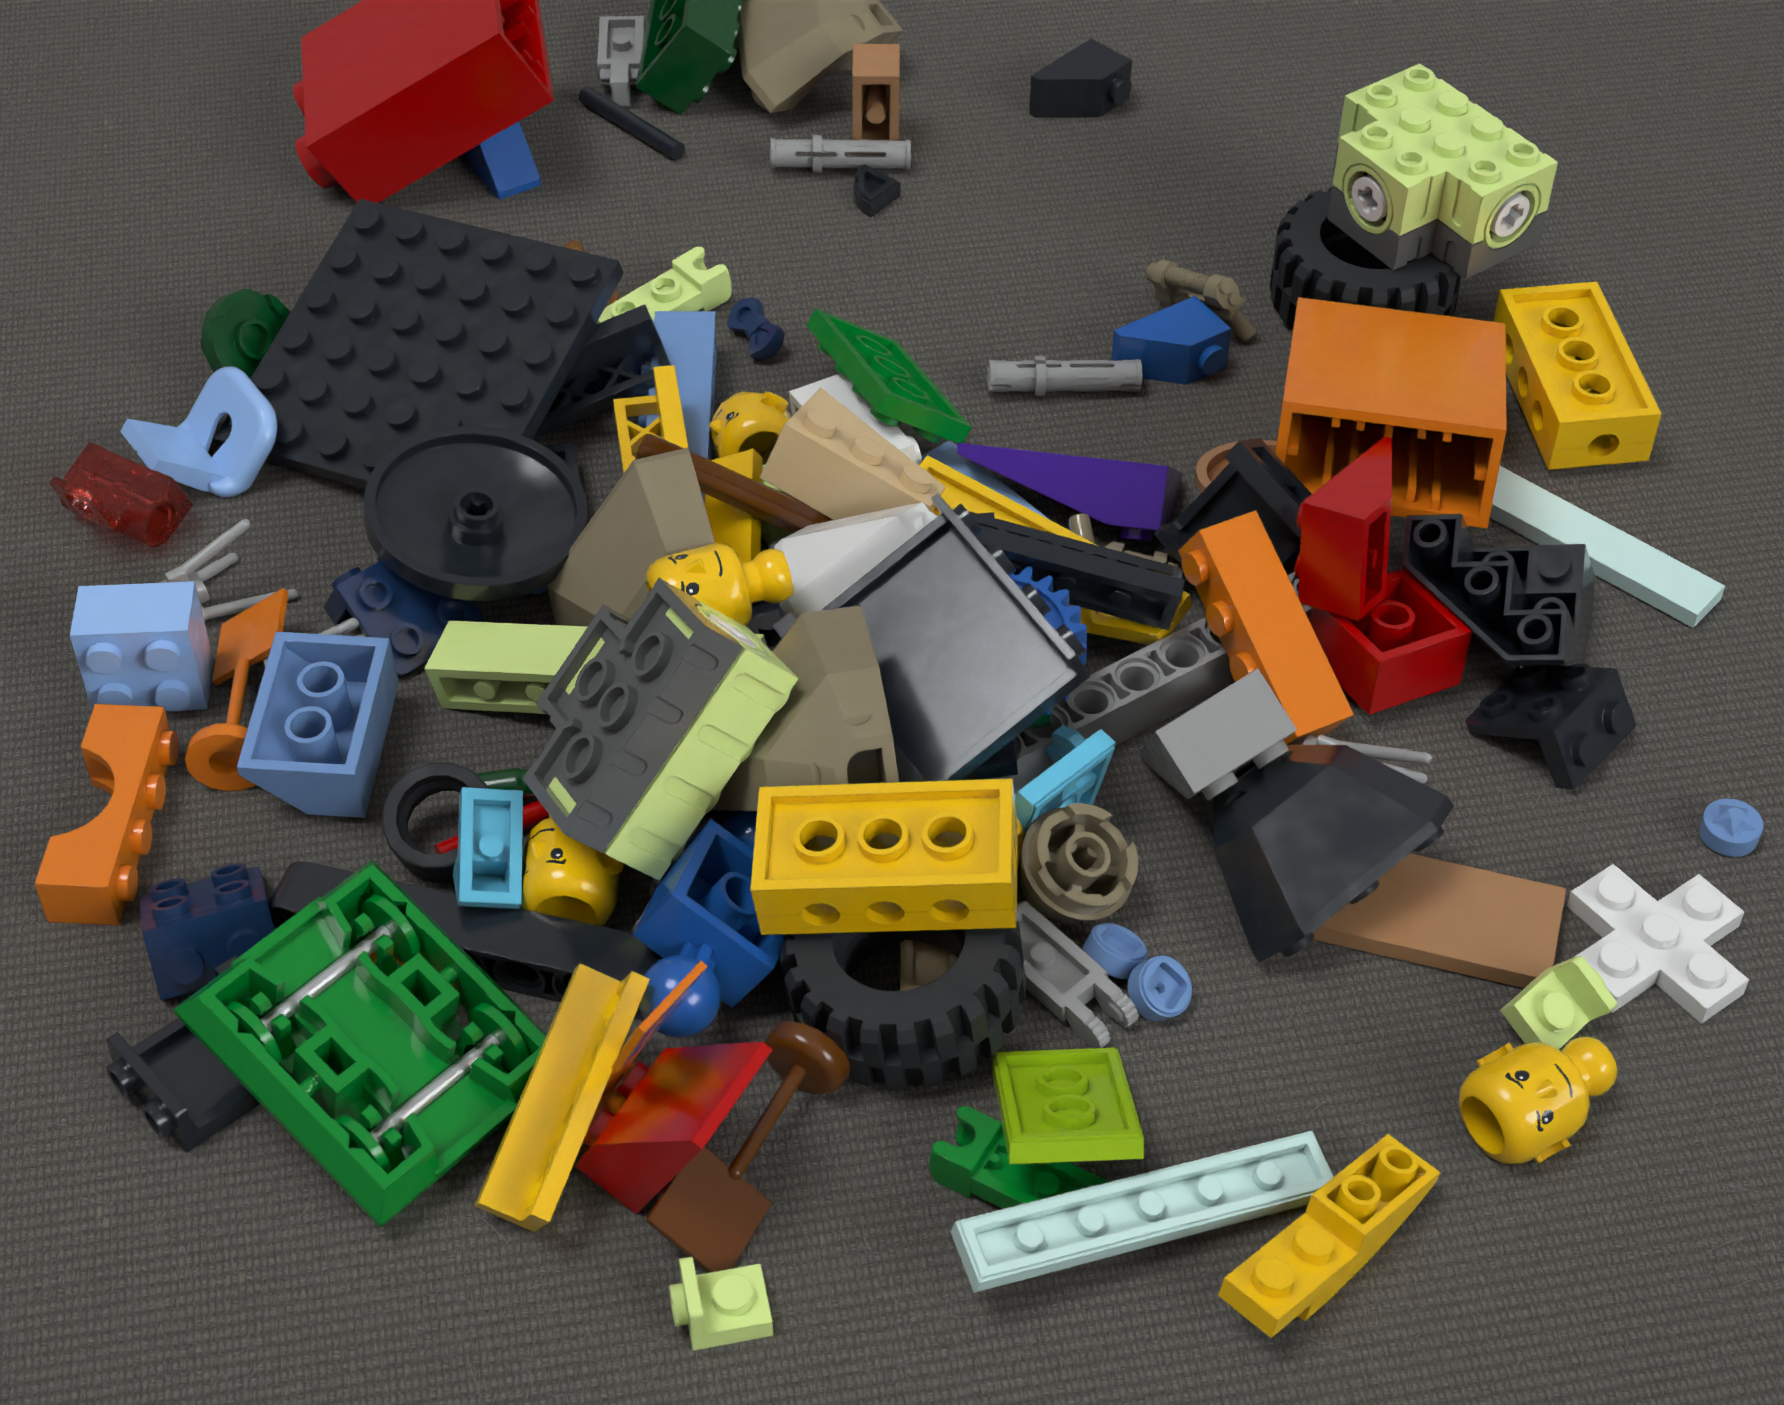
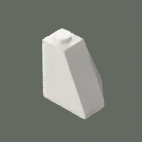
[774,502,937,618]

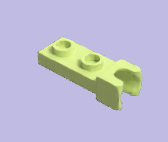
[596,247,732,324]

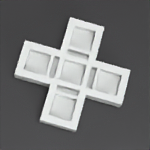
[1567,864,1749,1024]

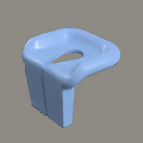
[120,367,277,497]

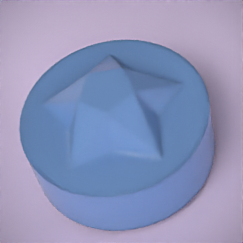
[1699,799,1763,857]
[1083,923,1148,979]
[1128,956,1192,1021]

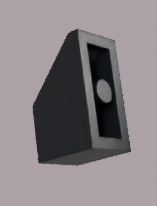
[1029,38,1132,118]

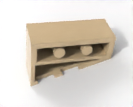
[759,387,945,520]

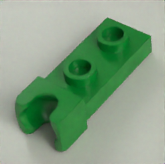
[929,1106,1109,1209]

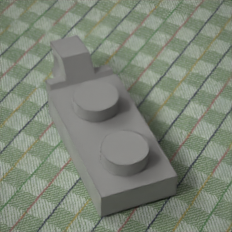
[597,16,645,106]

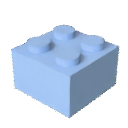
[70,581,214,711]

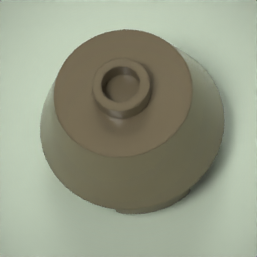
[1019,803,1139,922]

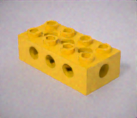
[1493,282,1662,470]
[750,779,1018,935]

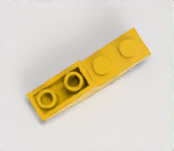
[1218,1134,1441,1338]

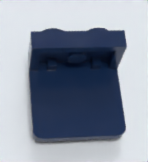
[323,557,485,678]
[140,863,275,1000]

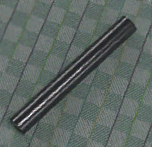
[578,86,685,160]

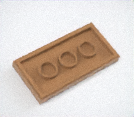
[1313,853,1566,988]

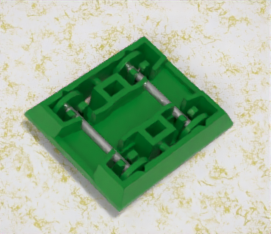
[174,860,547,1228]

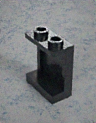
[1154,438,1312,568]
[106,955,274,1153]

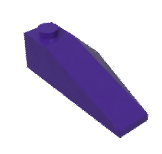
[957,443,1183,542]

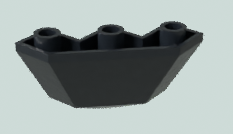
[1402,514,1595,666]
[1213,745,1454,963]

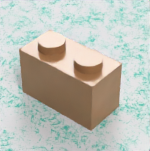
[852,44,900,154]

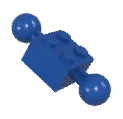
[633,811,784,1038]

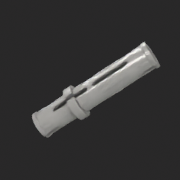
[770,135,911,173]
[987,356,1142,396]

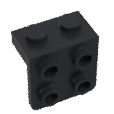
[1465,663,1636,789]

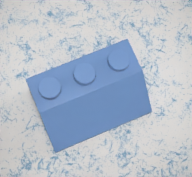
[237,632,399,818]

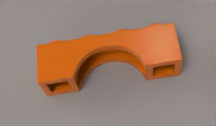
[35,704,179,926]

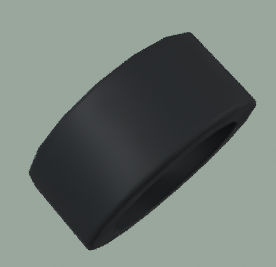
[382,762,489,882]

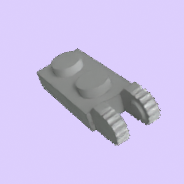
[1016,901,1139,1048]

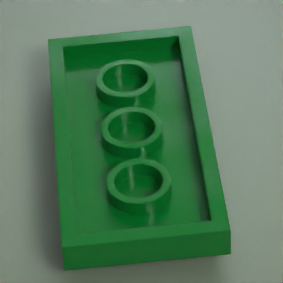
[806,308,972,443]

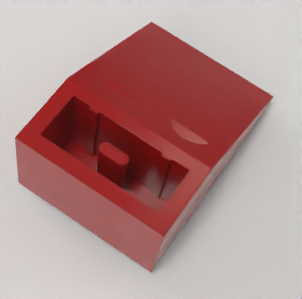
[1295,436,1392,621]

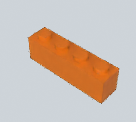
[1178,510,1354,745]

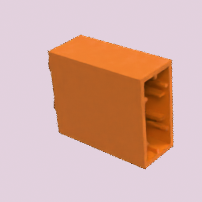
[1275,297,1507,529]

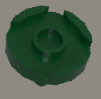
[200,289,290,378]

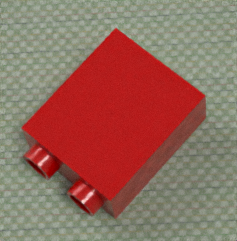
[293,0,554,203]

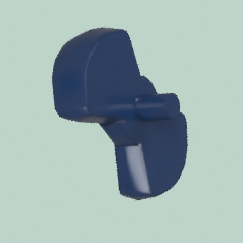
[727,297,785,361]

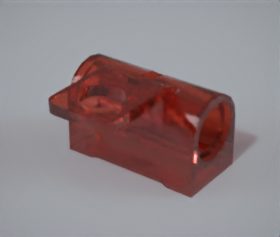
[49,442,193,547]

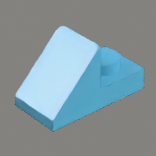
[453,787,523,909]

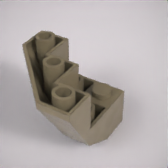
[737,0,903,113]
[547,448,715,627]
[711,605,899,811]

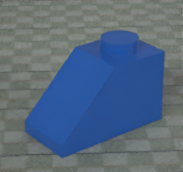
[462,121,541,200]
[1111,296,1232,385]

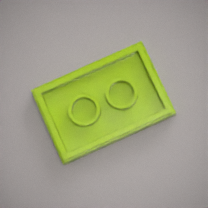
[992,1048,1144,1164]

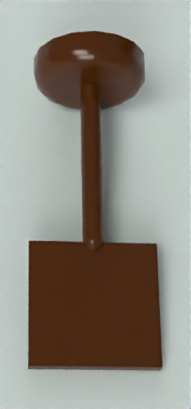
[645,1021,850,1273]

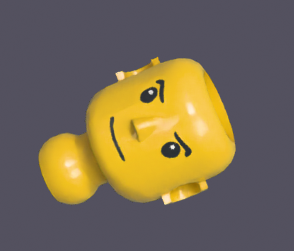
[709,391,792,465]
[646,543,794,627]
[521,815,624,926]
[1459,1037,1618,1164]

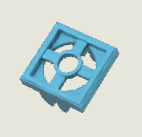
[1014,725,1116,865]

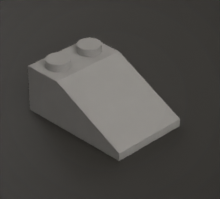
[1139,668,1297,800]

